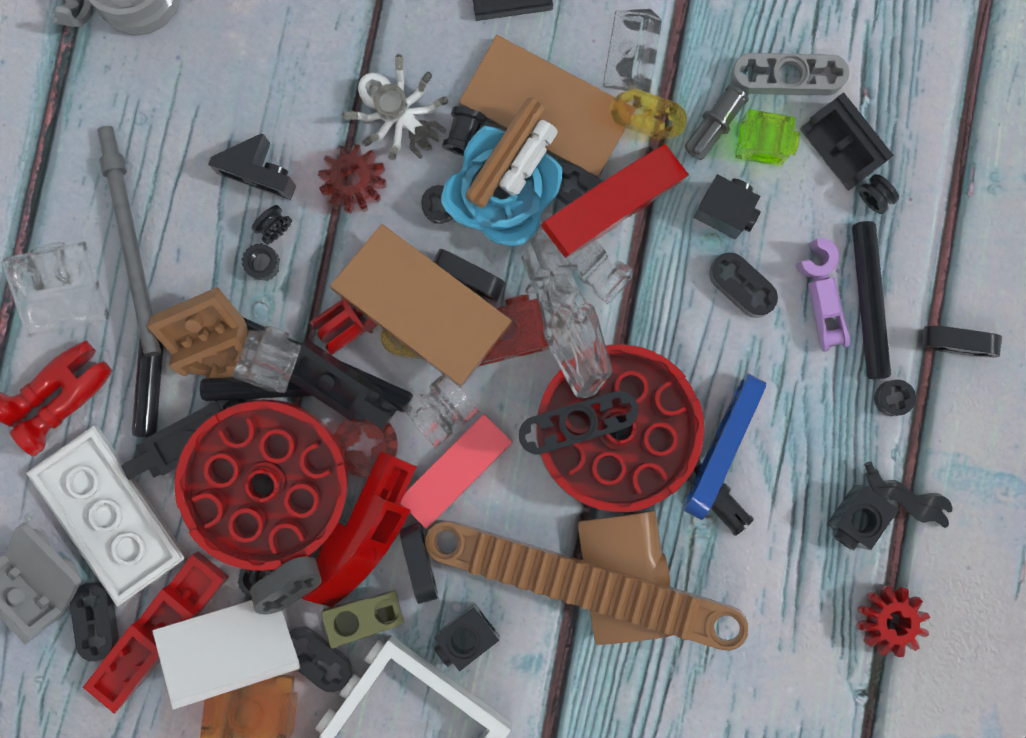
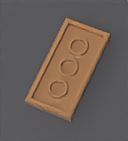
[459,35,636,178]
[330,224,512,388]

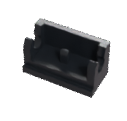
[800,92,894,191]

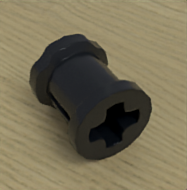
[442,106,486,156]

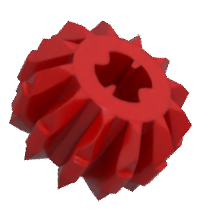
[856,585,931,657]

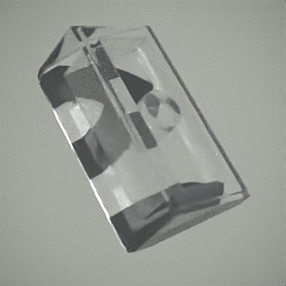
[603,9,662,94]

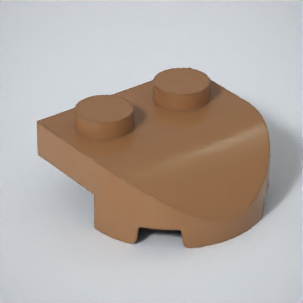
[147,287,248,379]

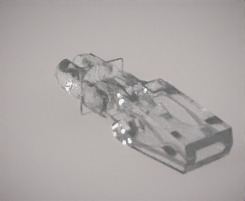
[521,230,613,398]

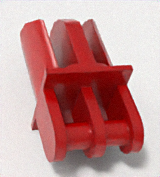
[309,297,378,355]

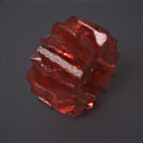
[318,144,387,214]

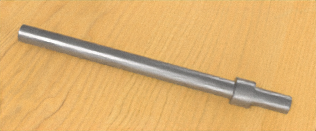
[97,126,161,357]

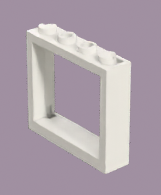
[315,636,511,738]

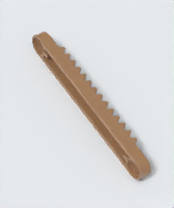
[425,521,748,651]

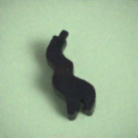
[864,461,953,528]

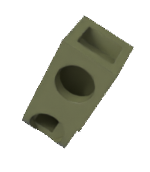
[321,590,405,649]

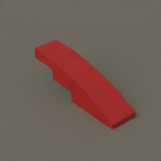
[540,144,689,258]
[83,551,229,714]

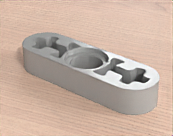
[731,53,849,96]

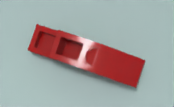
[302,451,417,607]

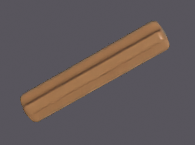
[466,98,545,208]

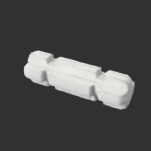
[499,120,558,196]

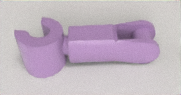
[796,238,850,352]

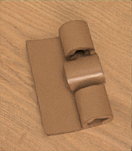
[578,510,672,645]

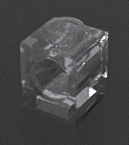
[232,326,301,393]

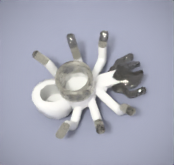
[342,54,449,161]

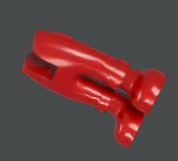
[0,341,113,457]

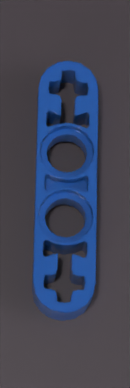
[682,373,766,520]

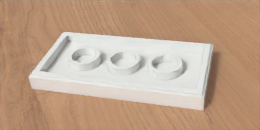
[26,426,188,607]

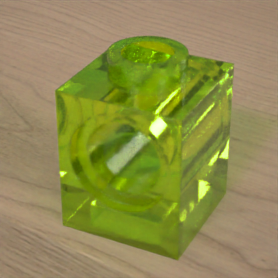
[735,109,800,166]

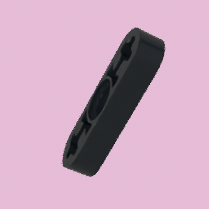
[519,391,638,455]

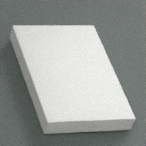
[152,600,300,710]

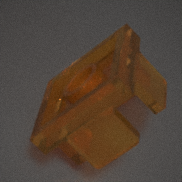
[200,675,298,738]

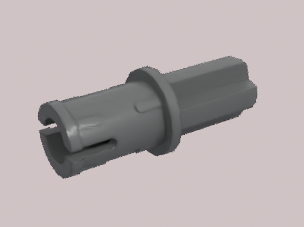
[685,85,749,160]

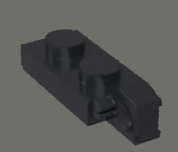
[284,339,398,429]
[121,400,223,480]

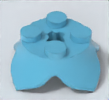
[441,126,562,246]

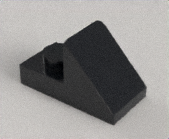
[208,134,296,200]

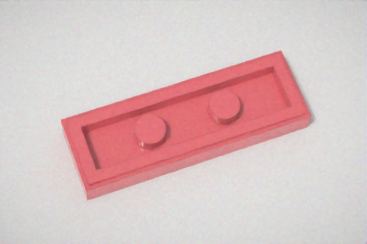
[400,414,513,529]

